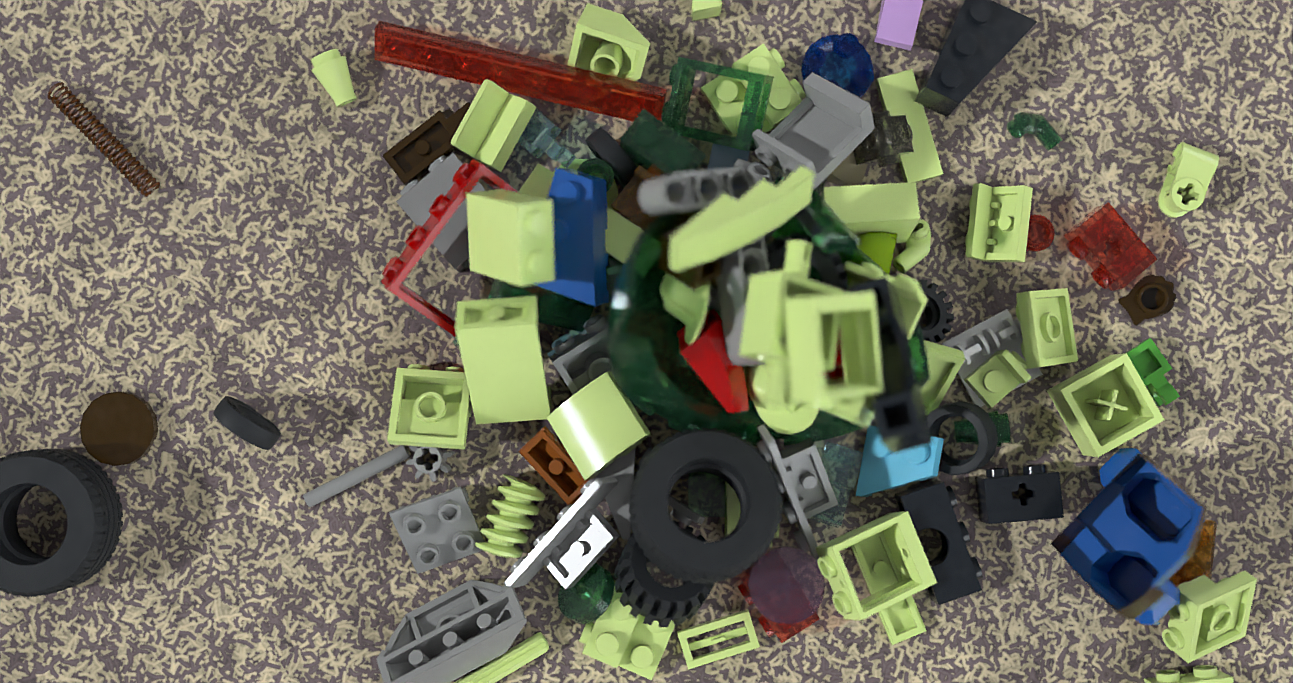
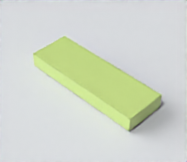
[875,69,943,183]
[851,531,927,645]

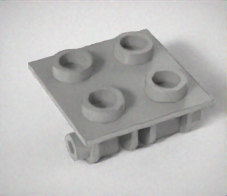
[389,486,485,574]

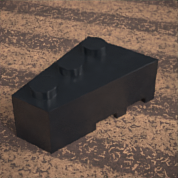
[915,0,1038,117]

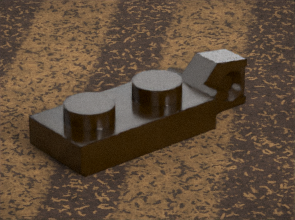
[383,102,471,186]

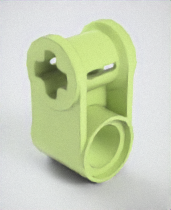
[1158,142,1219,218]

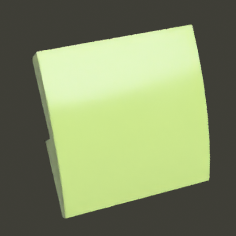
[547,371,651,480]

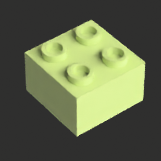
[1046,353,1164,457]

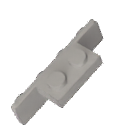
[756,424,838,562]
[504,476,620,590]

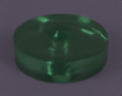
[558,563,614,624]

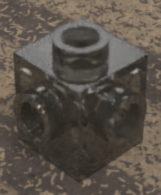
[853,110,914,168]

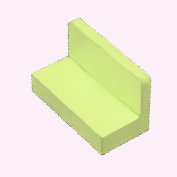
[451,79,537,172]

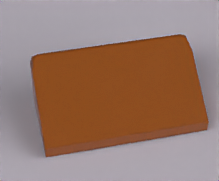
[518,426,591,505]

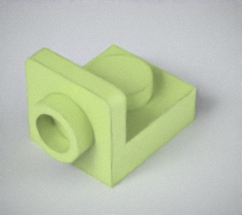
[964,349,1032,408]

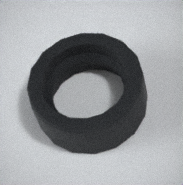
[927,401,998,475]

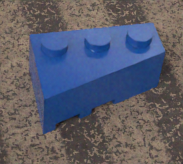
[534,168,609,306]

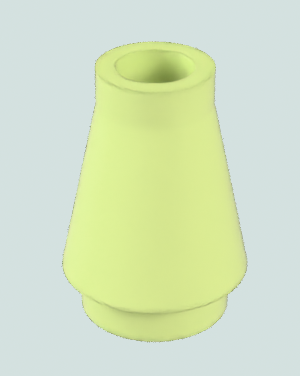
[311,49,357,107]

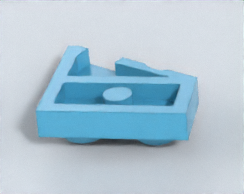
[856,425,944,497]

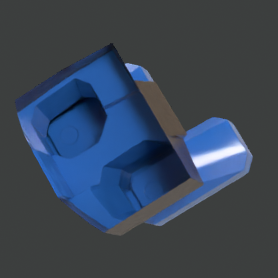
[1050,448,1207,626]

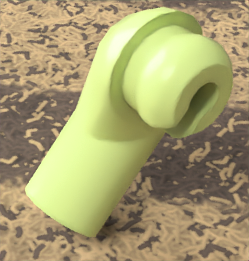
[892,219,931,274]

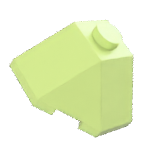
[562,3,650,98]

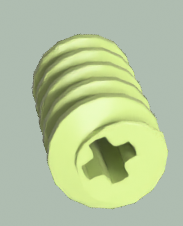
[475,474,546,558]

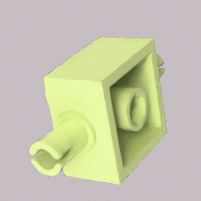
[739,240,844,406]

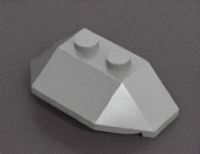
[376,579,527,683]

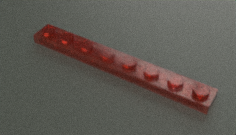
[375,21,667,128]

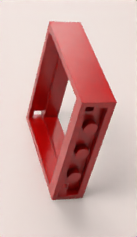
[381,159,552,338]

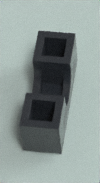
[894,480,983,605]

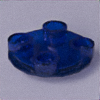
[801,33,874,98]

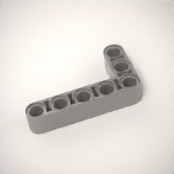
[639,167,769,366]

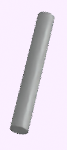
[303,445,410,507]

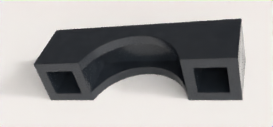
[847,276,933,453]

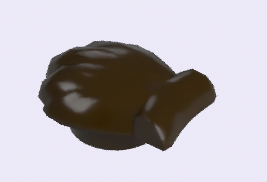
[1118,274,1176,326]

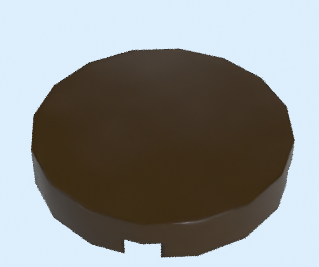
[80,391,158,466]

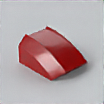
[677,309,749,413]

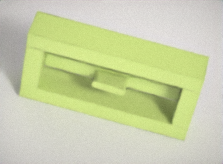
[677,609,760,670]

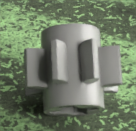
[406,446,455,482]

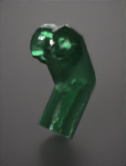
[1007,112,1063,151]

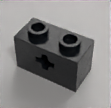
[975,464,1064,524]

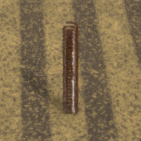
[47,82,160,197]

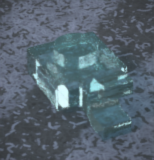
[518,108,576,168]

